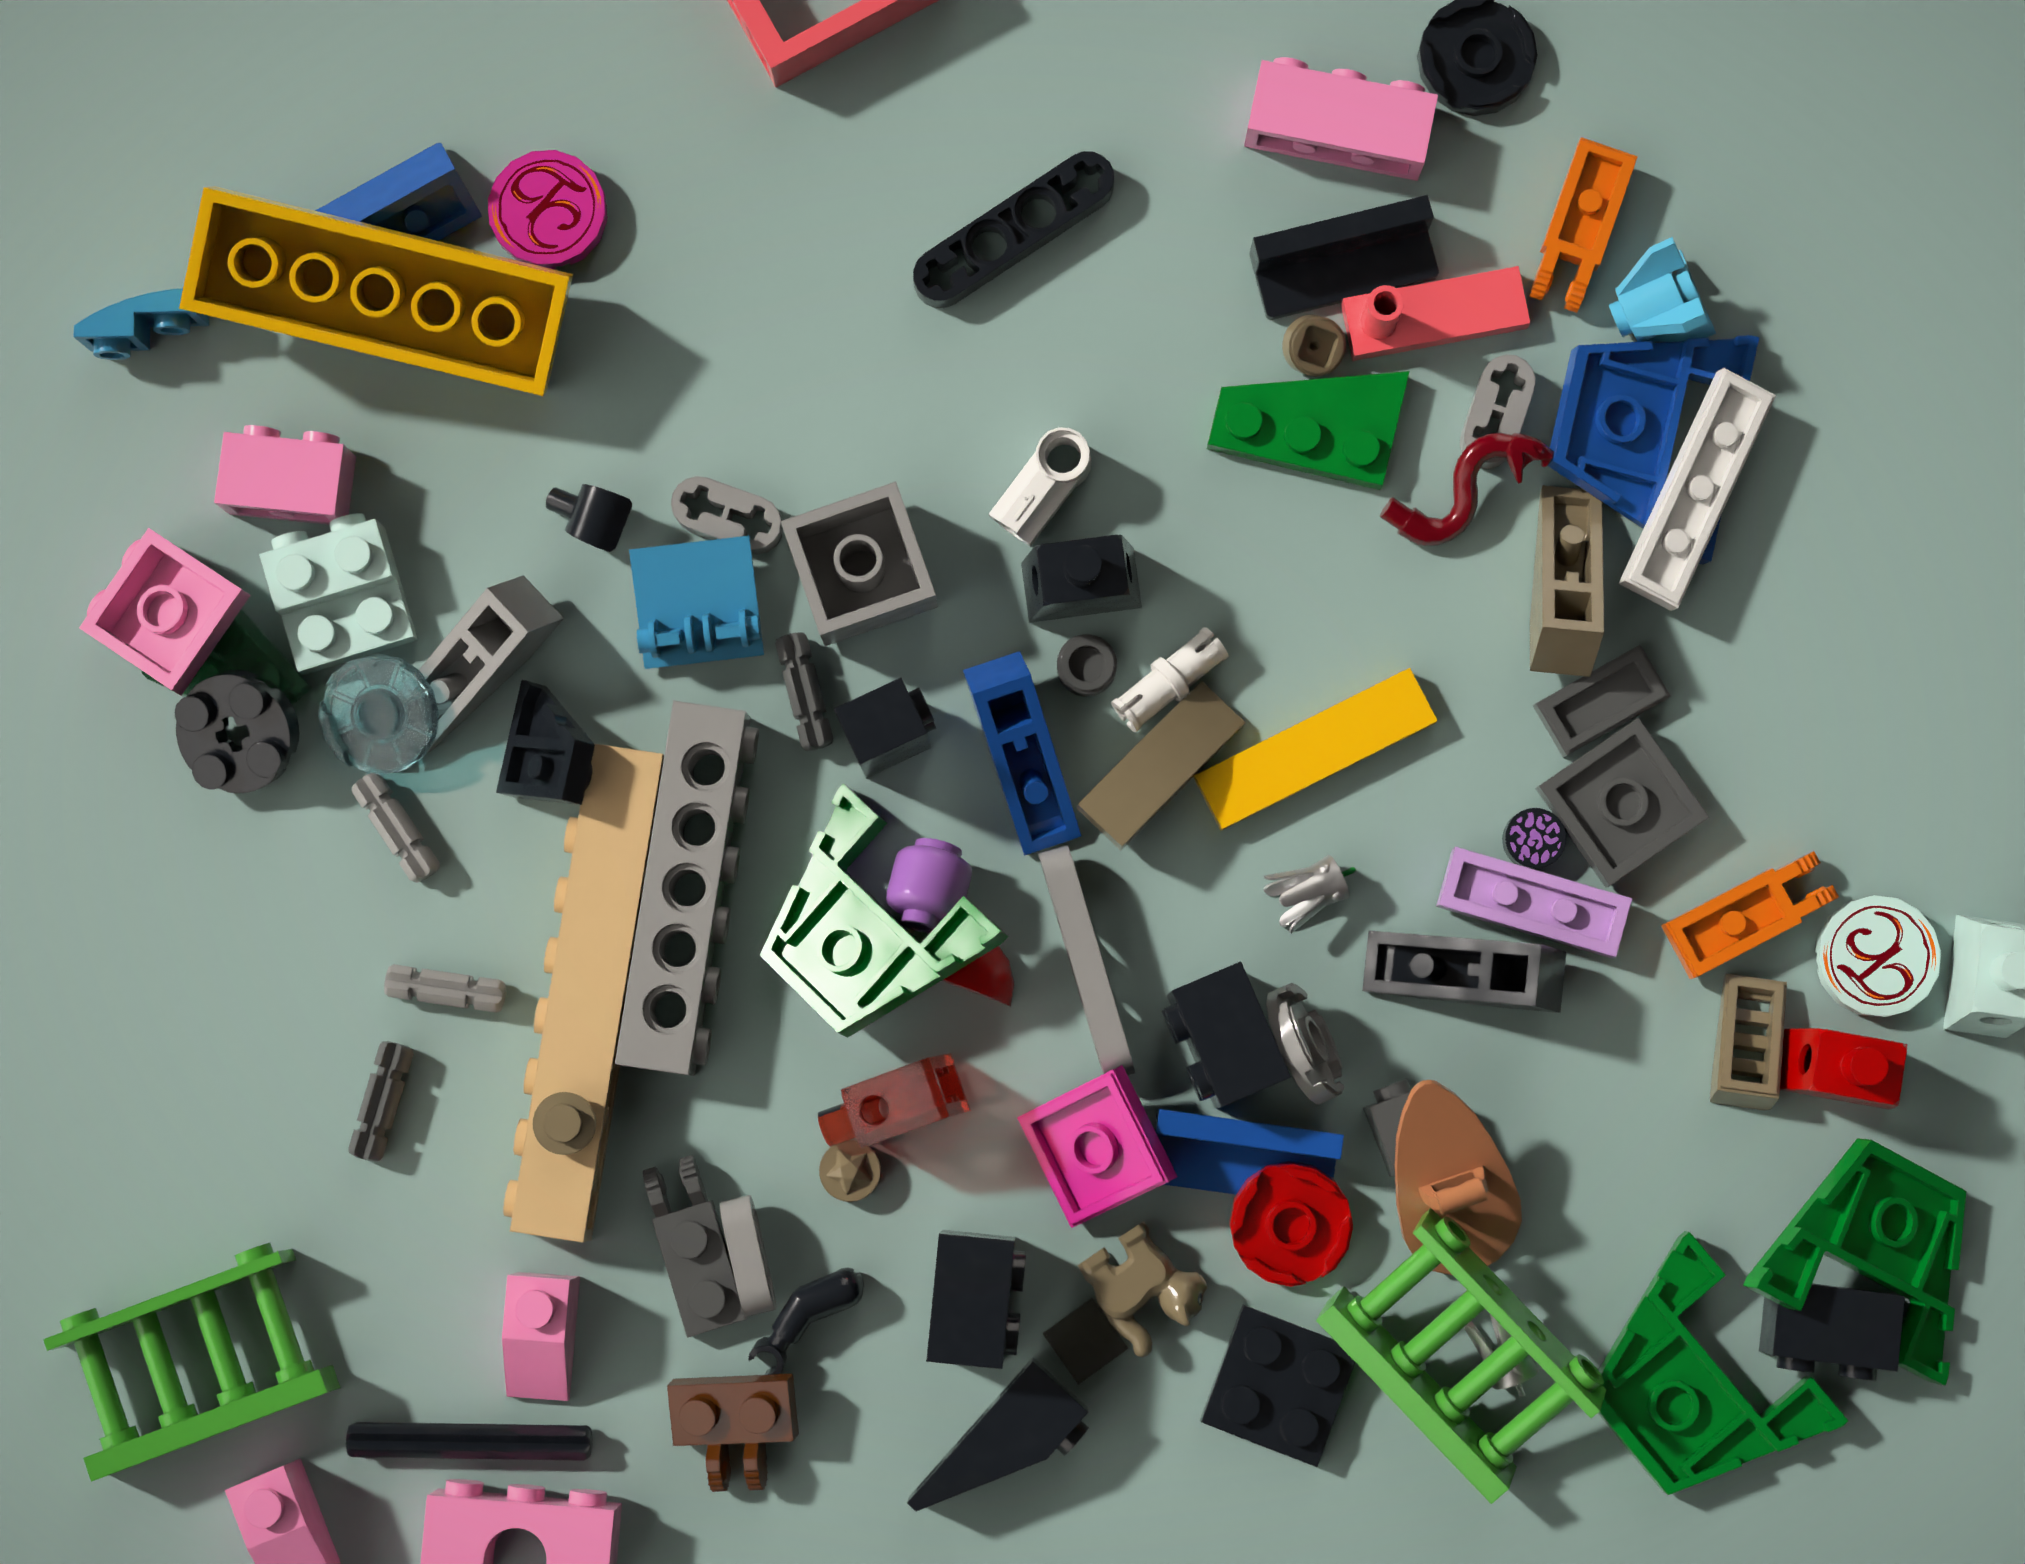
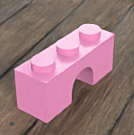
[420,1479,622,1564]

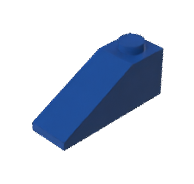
[963,651,1082,856]

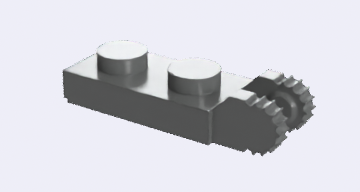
[642,1155,748,1338]

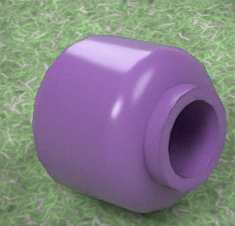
[886,838,972,933]

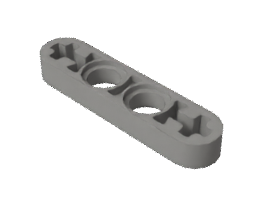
[1038,845,1135,1075]

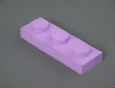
[1436,847,1632,958]

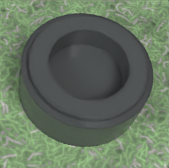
[1057,634,1117,697]

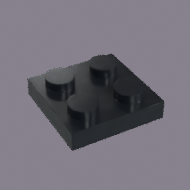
[1200,1304,1355,1467]

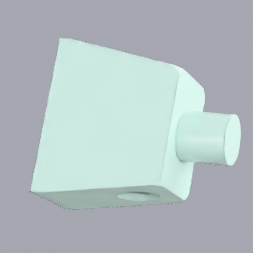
[1943,915,2025,1038]

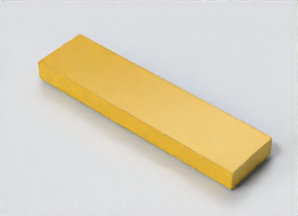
[1194,668,1438,831]

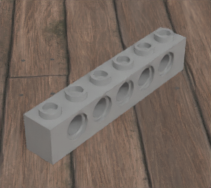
[615,700,759,1076]

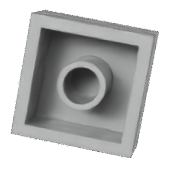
[780,481,938,646]

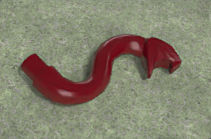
[1380,433,1554,546]

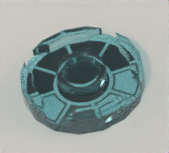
[318,653,439,776]

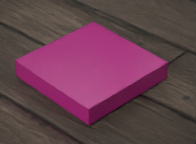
[1017,1065,1178,1228]

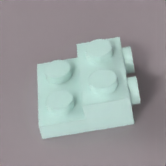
[259,513,418,675]

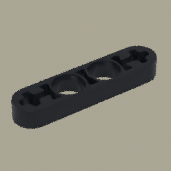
[913,151,1114,308]

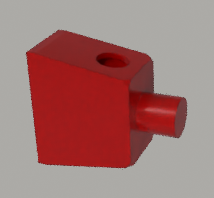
[1780,1028,1908,1110]

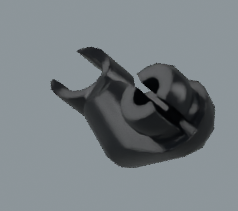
[748,1267,864,1375]

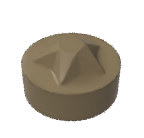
[1282,315,1346,377]
[819,1140,881,1202]

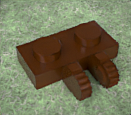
[667,1374,799,1492]

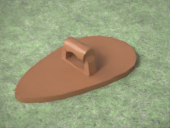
[1395,1080,1522,1275]

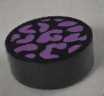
[1502,808,1566,870]

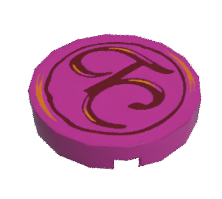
[488,150,608,269]

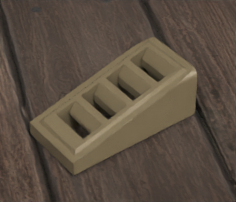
[1710,974,1787,1110]

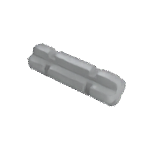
[352,772,440,883]
[384,964,506,1013]

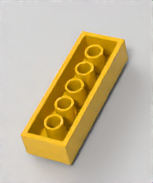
[179,186,573,396]

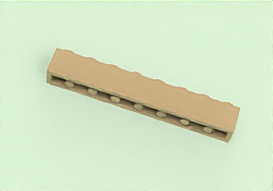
[503,744,664,1242]

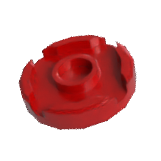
[1229,1161,1353,1287]

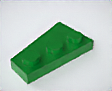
[1206,371,1410,490]

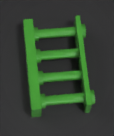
[1316,1208,1606,1504]
[43,1243,341,1482]

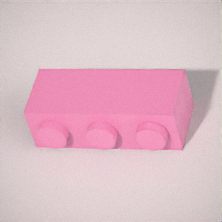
[1244,57,1438,181]

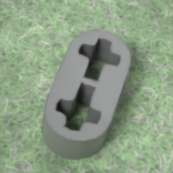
[1460,354,1535,469]
[671,476,783,555]
[720,1195,777,1317]

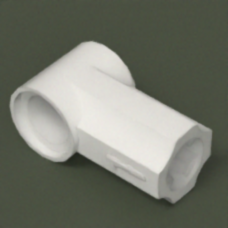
[988,427,1091,547]

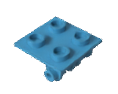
[629,535,764,669]

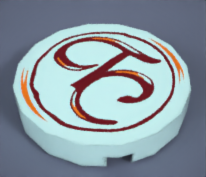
[1815,895,1941,1017]

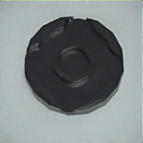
[1417,0,1538,116]

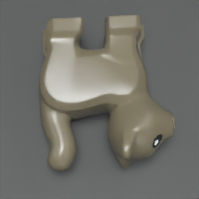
[1077,1221,1208,1357]

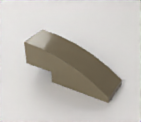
[1077,681,1246,851]

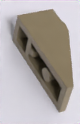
[1530,485,1604,677]

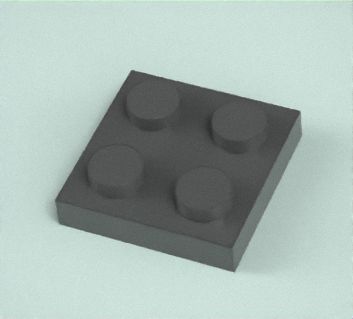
[1535,718,1709,888]

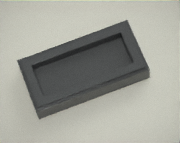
[1533,645,1671,758]

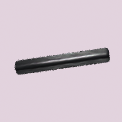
[346,1422,593,1461]

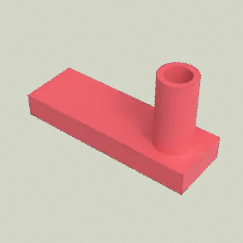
[1341,266,1530,361]

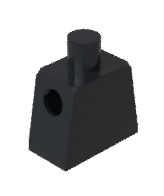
[1021,535,1142,623]

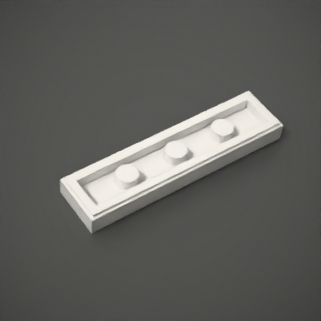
[1618,368,1776,611]

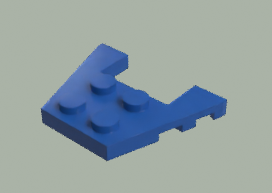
[1547,335,1759,565]

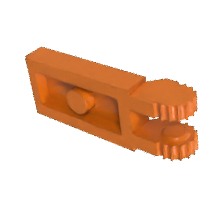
[1529,137,1638,313]
[1661,851,1839,979]

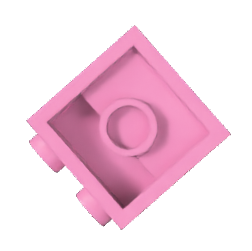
[79,528,251,696]

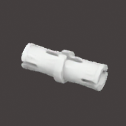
[1111,627,1229,732]

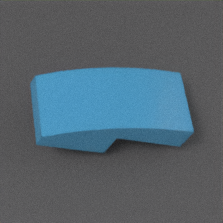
[73,288,209,360]

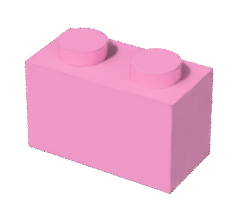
[214,425,356,525]

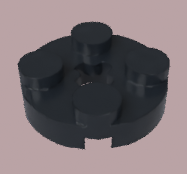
[174,670,300,793]

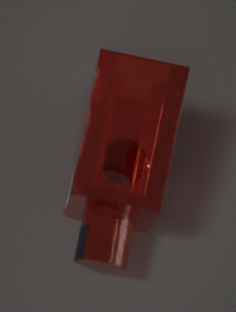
[818,1053,971,1149]

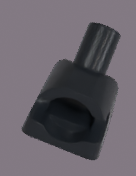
[546,484,632,552]

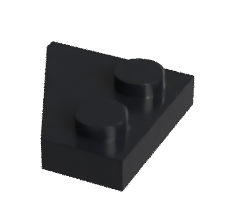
[496,680,595,805]

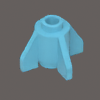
[1609,237,1716,342]

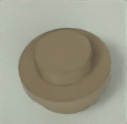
[533,1092,596,1155]

